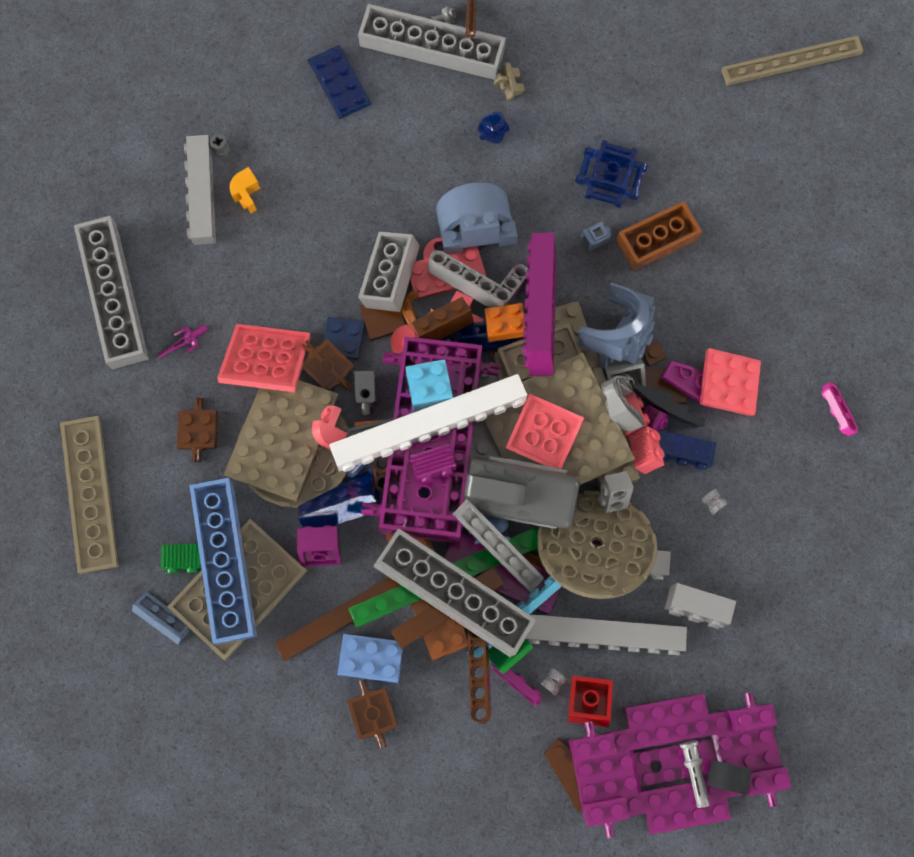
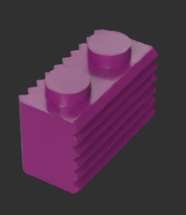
[410,443,456,483]

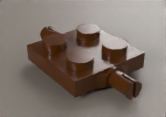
[301,339,354,391]
[177,398,218,462]
[347,679,398,749]

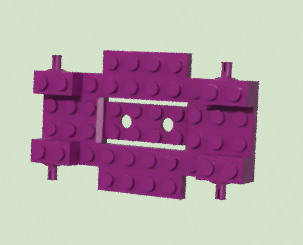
[569,692,791,838]

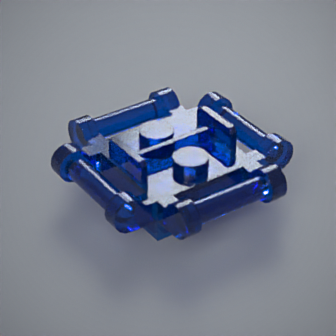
[575,140,648,208]

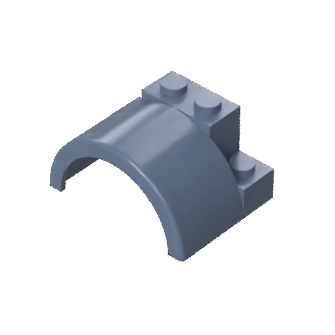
[436,182,518,254]

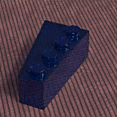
[298,470,380,528]

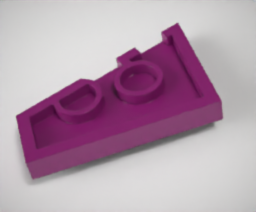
[661,361,710,409]

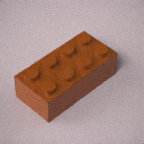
[616,201,702,271]

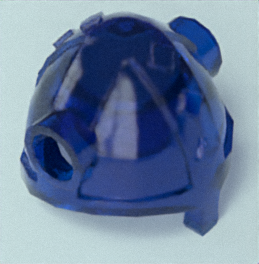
[478,111,509,144]

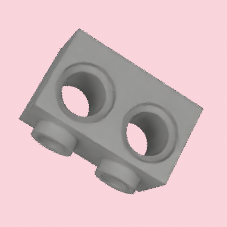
[598,471,634,513]

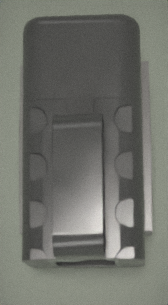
[464,456,581,529]

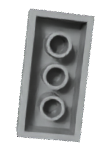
[358,232,420,312]

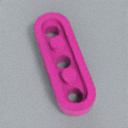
[822,382,858,436]

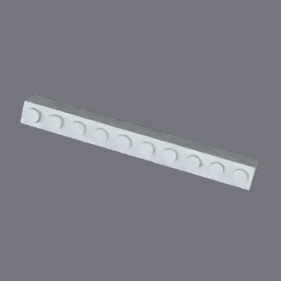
[329,374,527,472]

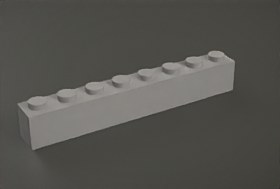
[525,614,687,656]

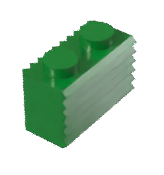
[161,544,202,574]

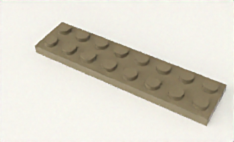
[60,416,119,574]

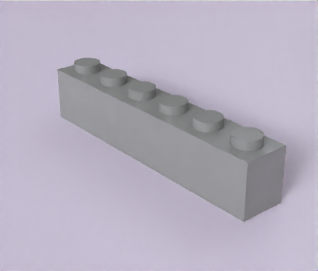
[184,135,216,245]

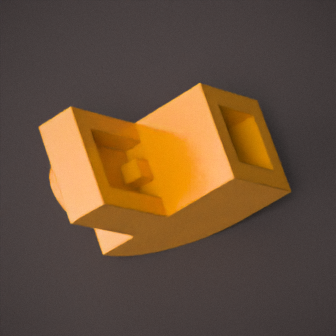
[230,167,260,214]

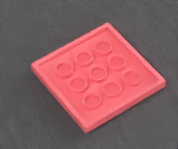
[217,324,311,392]

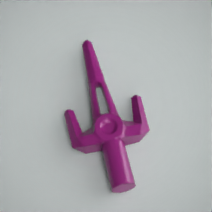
[158,324,208,358]

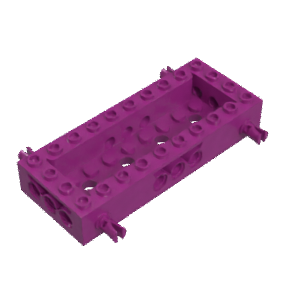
[361,337,500,543]

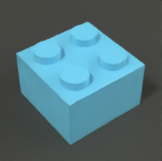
[406,359,453,411]

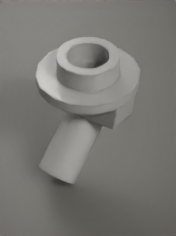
[431,6,456,24]

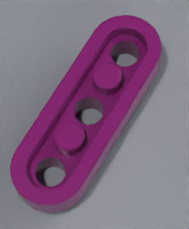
[491,664,542,706]

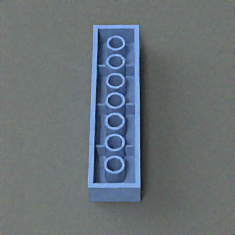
[189,478,257,645]

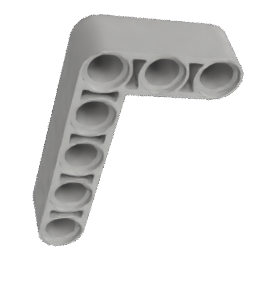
[428,250,528,308]

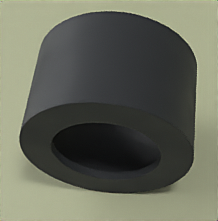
[707,760,752,795]

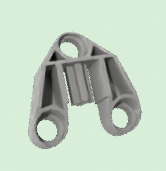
[599,376,645,432]

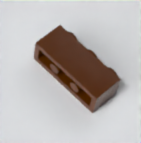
[411,297,474,340]

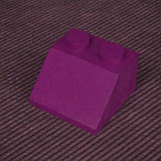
[297,525,341,567]

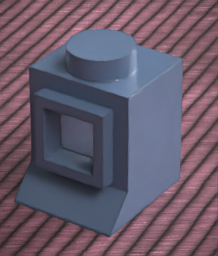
[581,222,611,252]

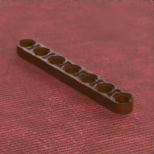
[468,630,491,724]

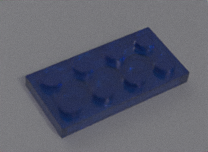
[308,45,371,120]

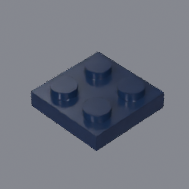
[323,317,365,360]

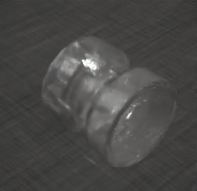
[700,488,728,515]
[540,668,568,696]

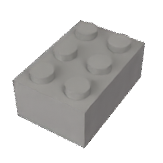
[664,583,736,629]

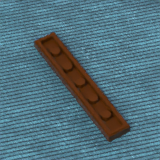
[391,567,504,649]

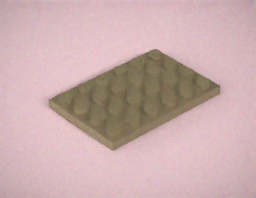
[224,380,339,502]
[167,519,308,661]

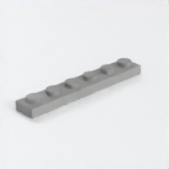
[452,499,544,593]

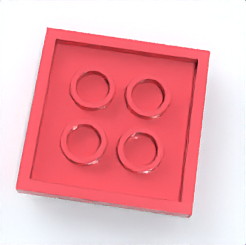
[700,348,761,416]
[506,394,584,469]

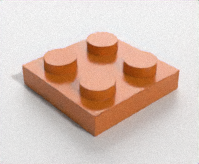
[485,303,526,342]

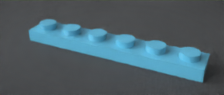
[467,576,562,658]

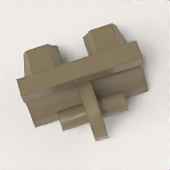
[493,63,525,101]

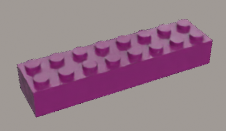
[523,232,557,376]

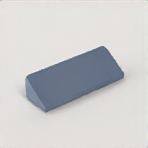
[132,591,190,645]

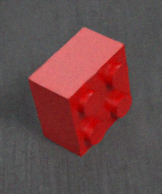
[568,676,613,727]

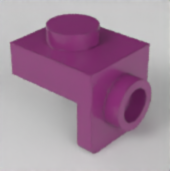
[643,404,669,433]

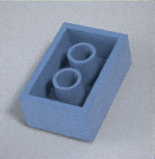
[337,634,404,683]

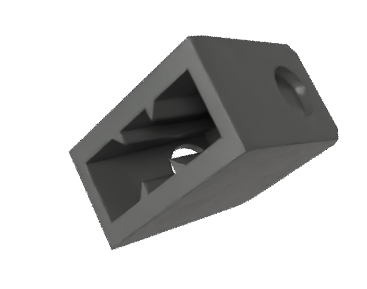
[355,371,377,415]

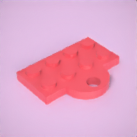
[410,238,486,300]

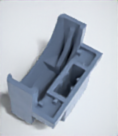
[578,282,655,369]

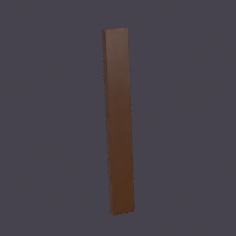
[275,577,401,661]

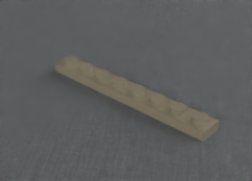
[721,36,864,86]

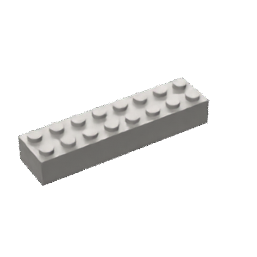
[358,4,506,80]
[74,216,149,369]
[373,528,536,657]

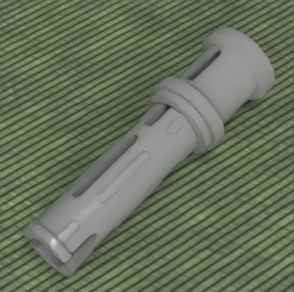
[680,741,710,808]

